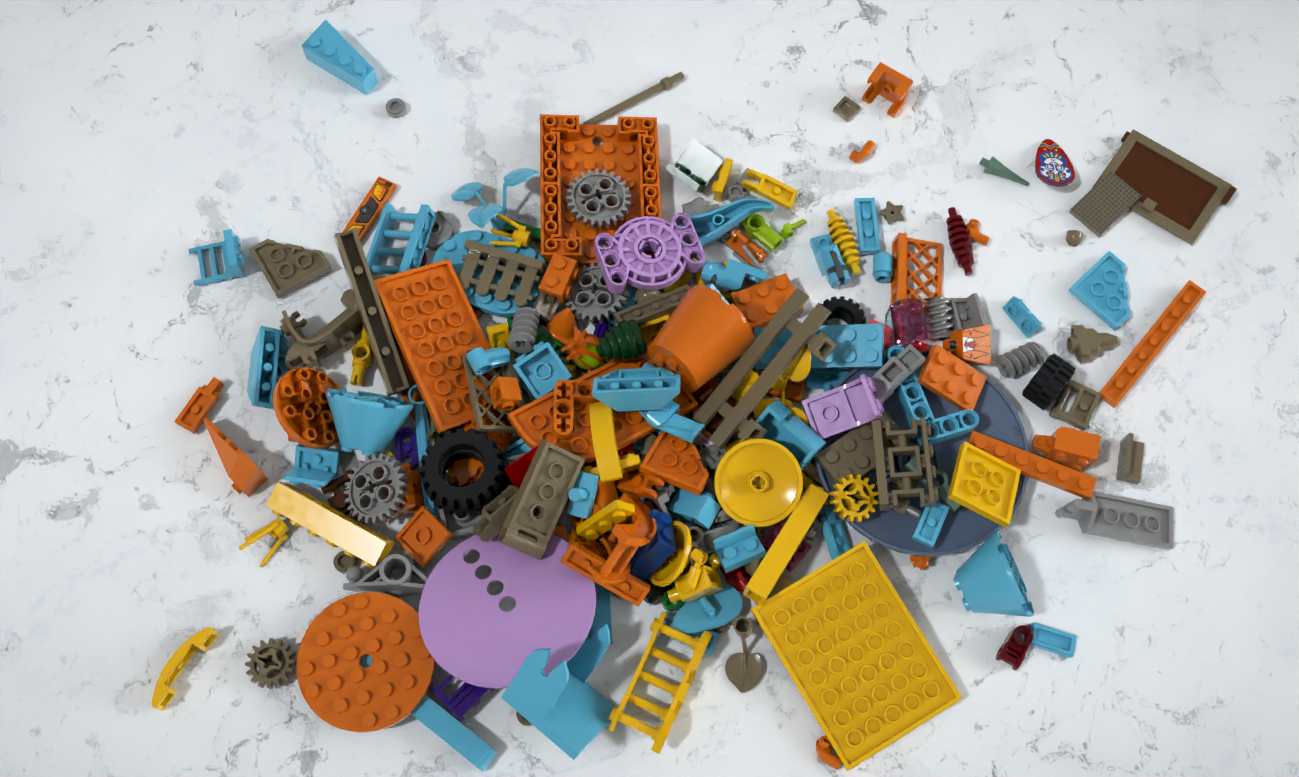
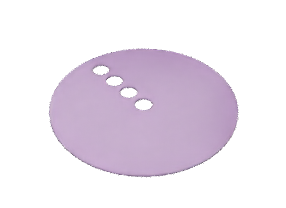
[419,534,596,689]

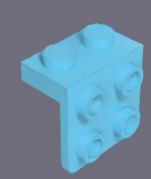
[283,444,341,488]

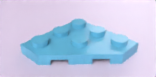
[1068,251,1130,331]

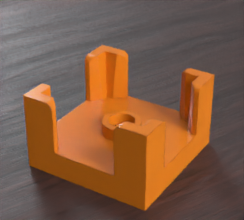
[862,62,913,118]

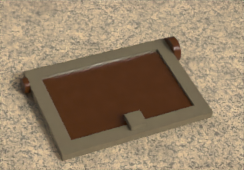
[1092,129,1237,245]

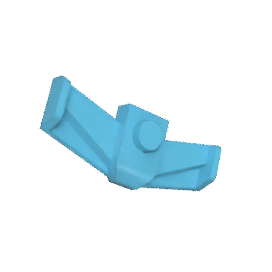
[639,400,705,443]

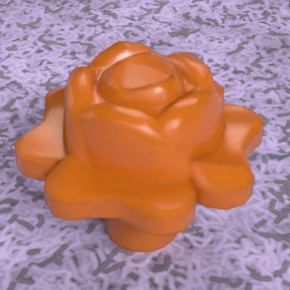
[910,555,932,570]

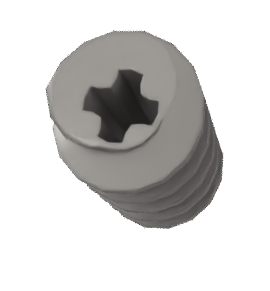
[924,296,953,339]
[508,307,540,354]
[996,341,1044,378]

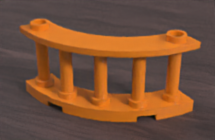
[587,493,657,586]

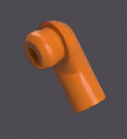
[849,140,875,163]
[966,219,990,246]
[816,736,842,770]

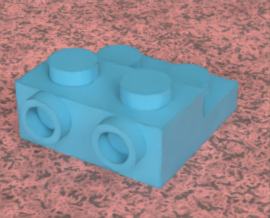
[513,341,572,399]

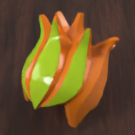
[560,326,604,370]

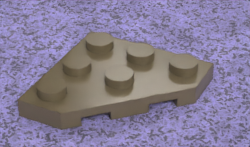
[249,239,333,299]

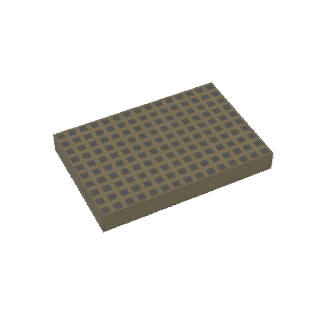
[1069,171,1141,237]

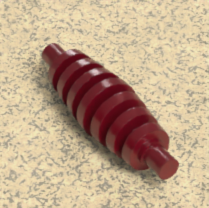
[946,207,974,276]

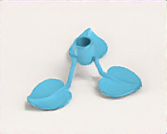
[451,168,539,229]

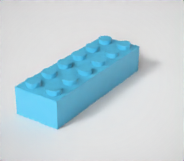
[755,324,884,371]

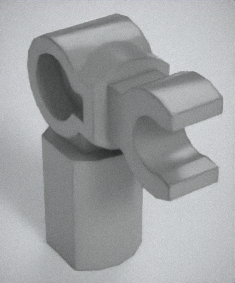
[727,168,758,202]

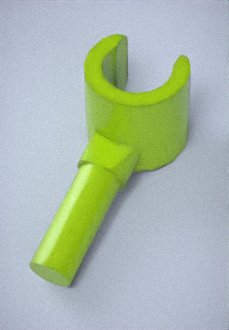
[781,219,805,239]

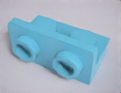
[713,524,766,573]

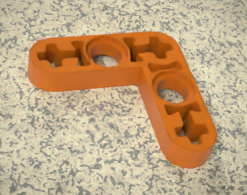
[553,380,600,440]

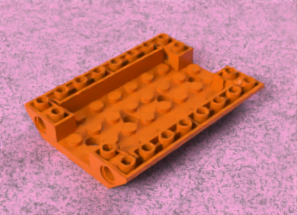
[540,114,662,267]

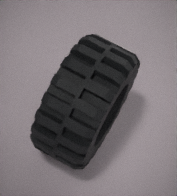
[420,428,507,517]

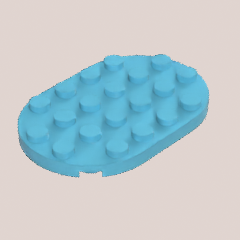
[432,230,547,318]

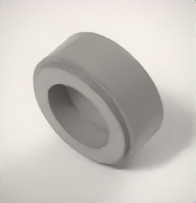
[386,98,406,118]

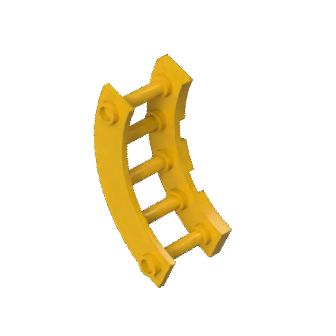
[609,611,712,754]

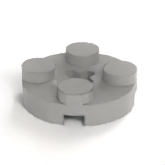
[414,210,454,251]

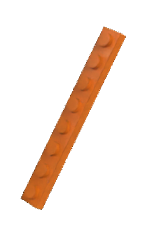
[1099,280,1206,408]

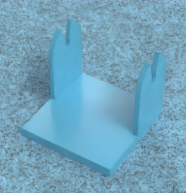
[501,624,616,760]

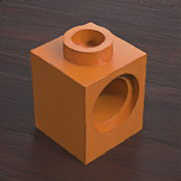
[489,376,522,412]

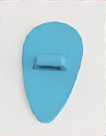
[670,583,742,635]

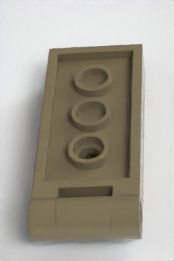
[498,440,585,560]

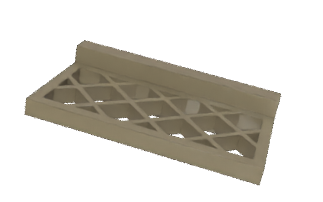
[462,354,525,437]

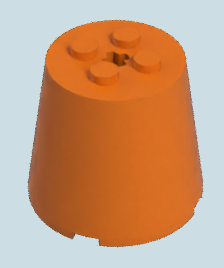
[647,285,754,393]

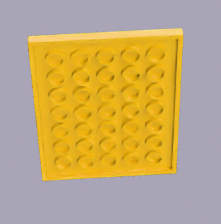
[750,541,963,771]

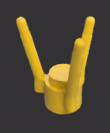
[490,213,532,248]
[239,517,290,567]

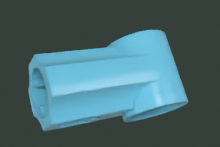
[466,346,510,375]

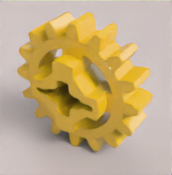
[830,474,878,522]

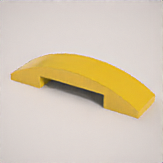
[589,401,623,483]
[152,627,219,711]

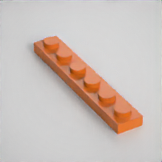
[967,430,1097,500]

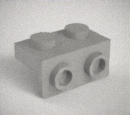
[946,293,986,330]

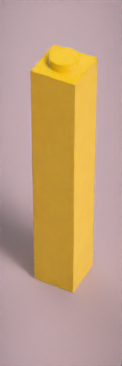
[743,483,830,606]

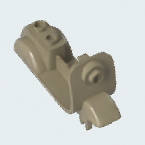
[279,275,387,370]

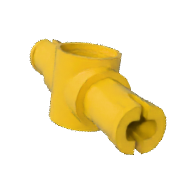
[349,325,374,387]

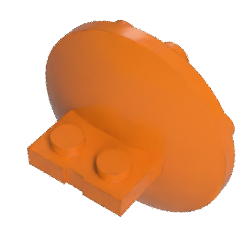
[273,367,340,449]

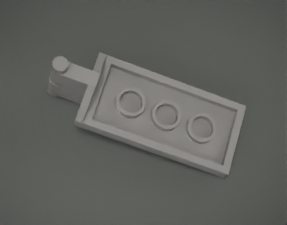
[1055,491,1173,550]

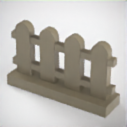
[456,240,547,308]

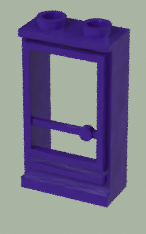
[430,675,494,722]

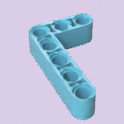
[884,345,979,446]

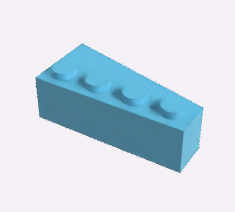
[301,19,378,95]

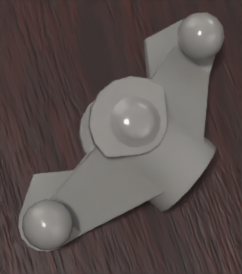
[343,554,428,597]

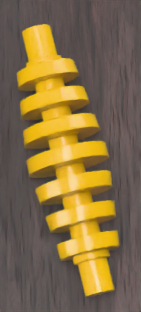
[827,209,861,276]

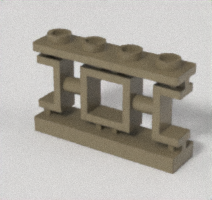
[872,417,938,511]

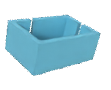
[756,400,826,471]

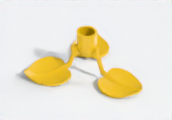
[731,344,811,426]

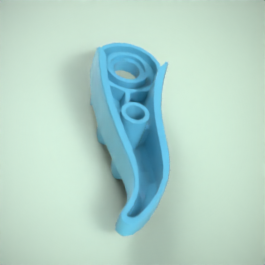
[677,198,775,247]

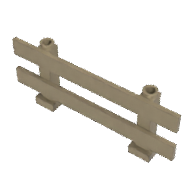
[691,288,837,449]

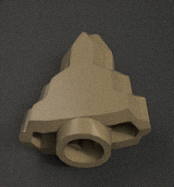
[1066,325,1119,364]

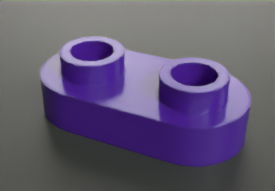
[395,428,419,470]

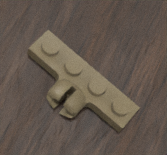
[614,284,690,326]

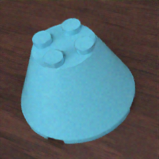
[326,389,414,456]
[953,531,1034,617]

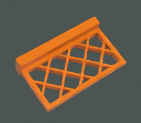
[890,232,942,316]
[560,529,651,607]

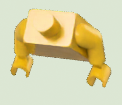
[667,549,724,603]

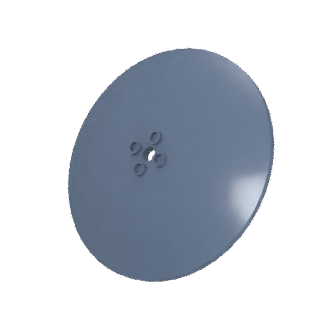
[815,351,1029,557]

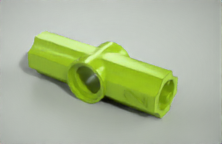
[739,214,783,252]

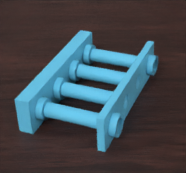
[366,202,437,275]

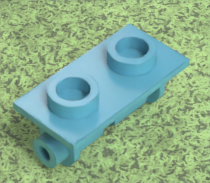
[1002,296,1043,339]

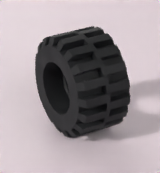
[821,296,866,325]
[1022,353,1076,410]

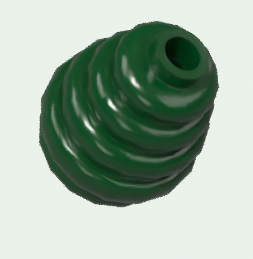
[595,319,647,361]

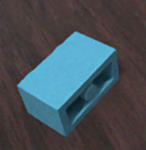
[667,487,721,529]

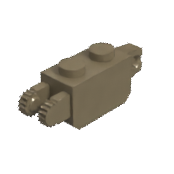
[473,485,536,542]

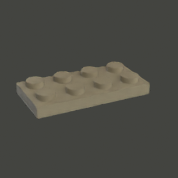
[815,410,910,490]

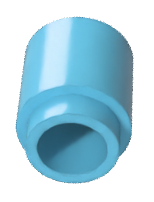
[873,251,893,283]

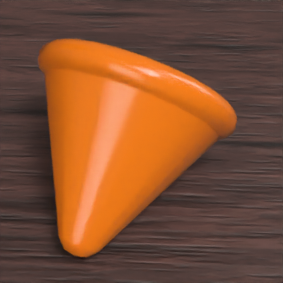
[546,308,580,341]

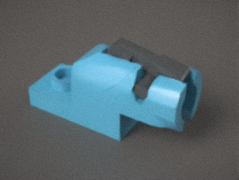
[810,234,851,289]
[701,259,768,293]

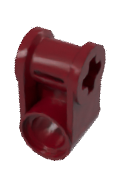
[995,625,1033,671]

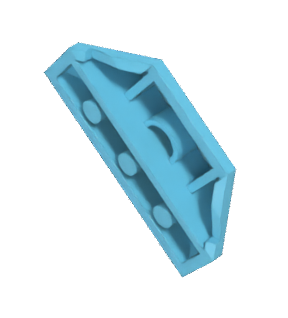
[247,326,291,410]
[592,367,681,411]

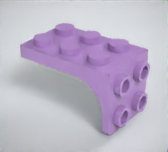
[802,374,884,439]

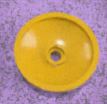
[649,521,692,587]

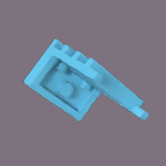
[188,229,245,286]

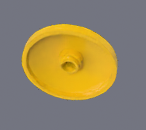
[714,438,803,527]

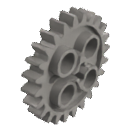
[566,168,631,230]
[565,262,630,325]
[344,453,410,525]

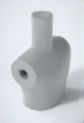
[682,197,720,216]

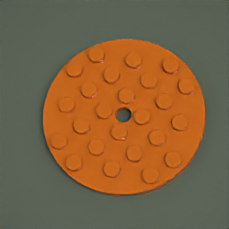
[297,592,436,733]

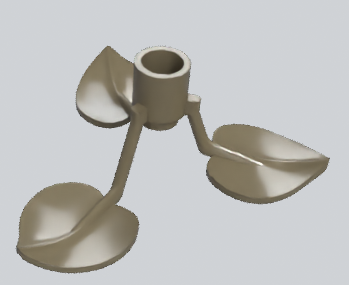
[712,616,763,693]

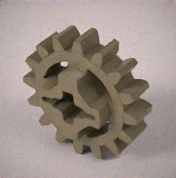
[245,638,297,689]

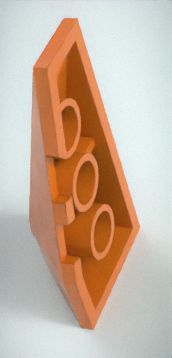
[203,417,268,497]

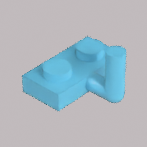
[806,370,848,392]

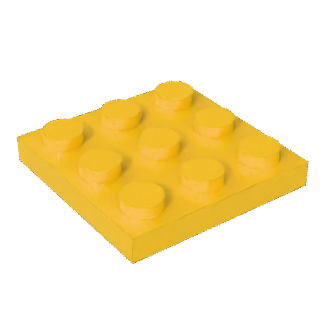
[947,441,1021,527]

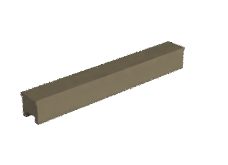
[334,228,409,396]

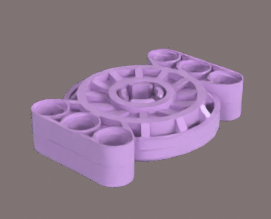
[594,212,705,294]

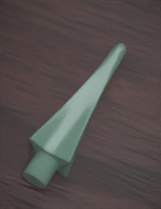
[979,156,1029,186]

